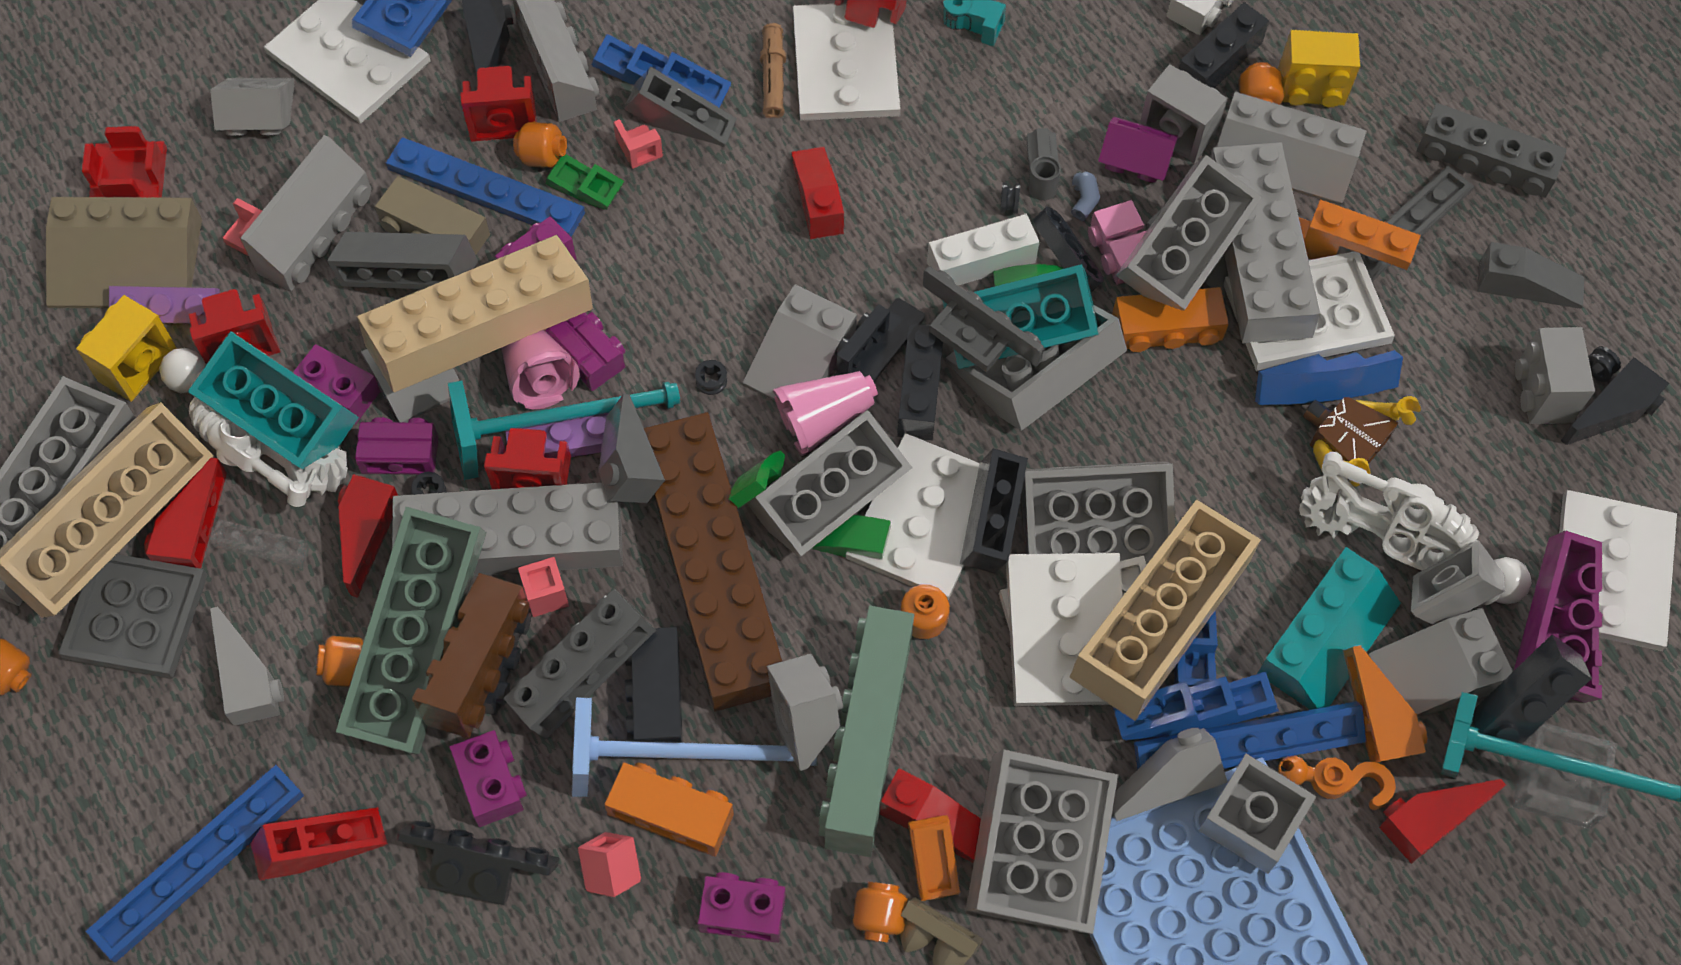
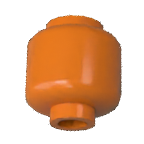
[1238,62,1284,105]
[513,122,567,168]
[900,584,949,639]
[316,636,364,687]
[0,639,31,696]
[853,882,908,943]

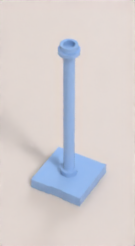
[572,698,817,797]

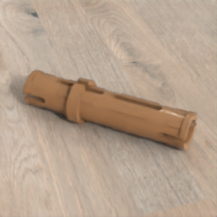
[760,23,786,118]

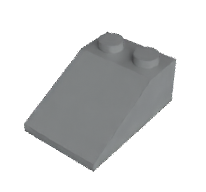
[743,284,857,401]
[1368,608,1513,718]

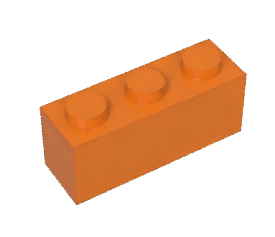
[1112,287,1229,352]
[604,762,734,857]

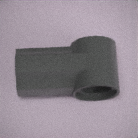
[1026,128,1061,201]

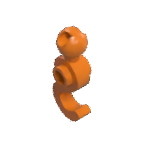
[1278,756,1396,810]

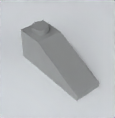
[210,607,284,726]
[1112,728,1228,821]

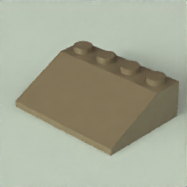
[46,197,202,308]

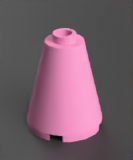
[501,330,580,410]
[773,371,878,456]

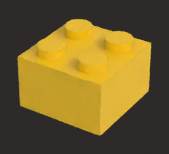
[1278,30,1360,107]
[76,295,177,402]

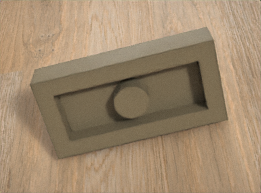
[900,897,983,965]

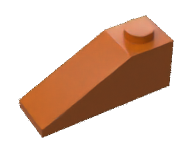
[1343,645,1428,762]

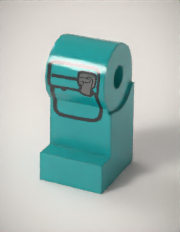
[943,0,1006,46]

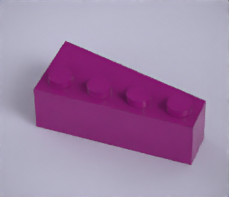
[1514,530,1602,703]

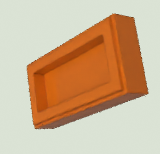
[908,815,960,901]

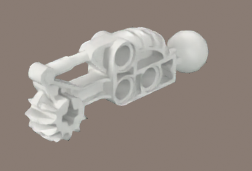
[159,348,348,507]
[1299,452,1532,605]

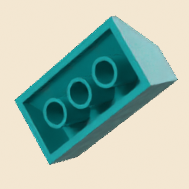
[942,264,1099,370]
[188,331,359,469]
[1257,547,1401,710]

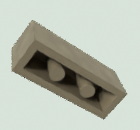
[375,176,490,255]

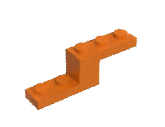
[1299,199,1421,270]

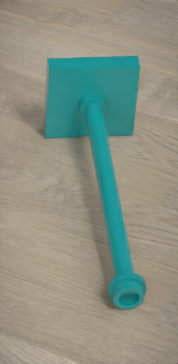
[448,380,680,480]
[1441,692,1681,803]

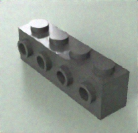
[1416,103,1567,198]
[327,232,478,289]
[504,589,656,739]

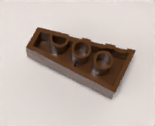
[412,573,529,739]

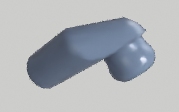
[1071,171,1100,221]

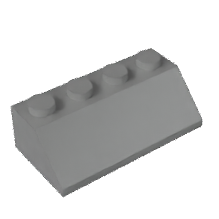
[512,0,600,122]
[1217,92,1367,206]
[240,135,372,292]
[1116,155,1262,311]
[746,410,913,557]

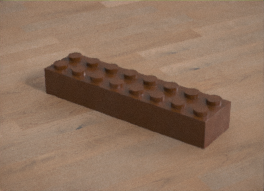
[644,412,783,712]

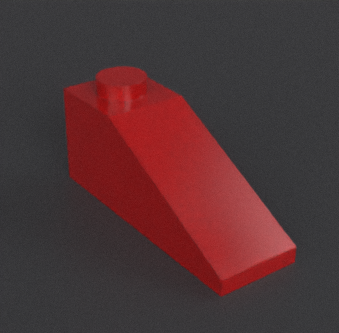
[791,147,844,239]
[145,457,227,569]
[338,474,398,598]
[879,768,981,863]
[1379,779,1506,864]
[251,807,387,880]

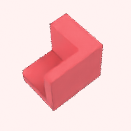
[613,119,663,169]
[223,198,262,256]
[518,557,569,617]
[578,832,641,897]

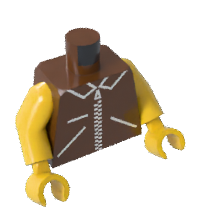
[1303,396,1421,487]

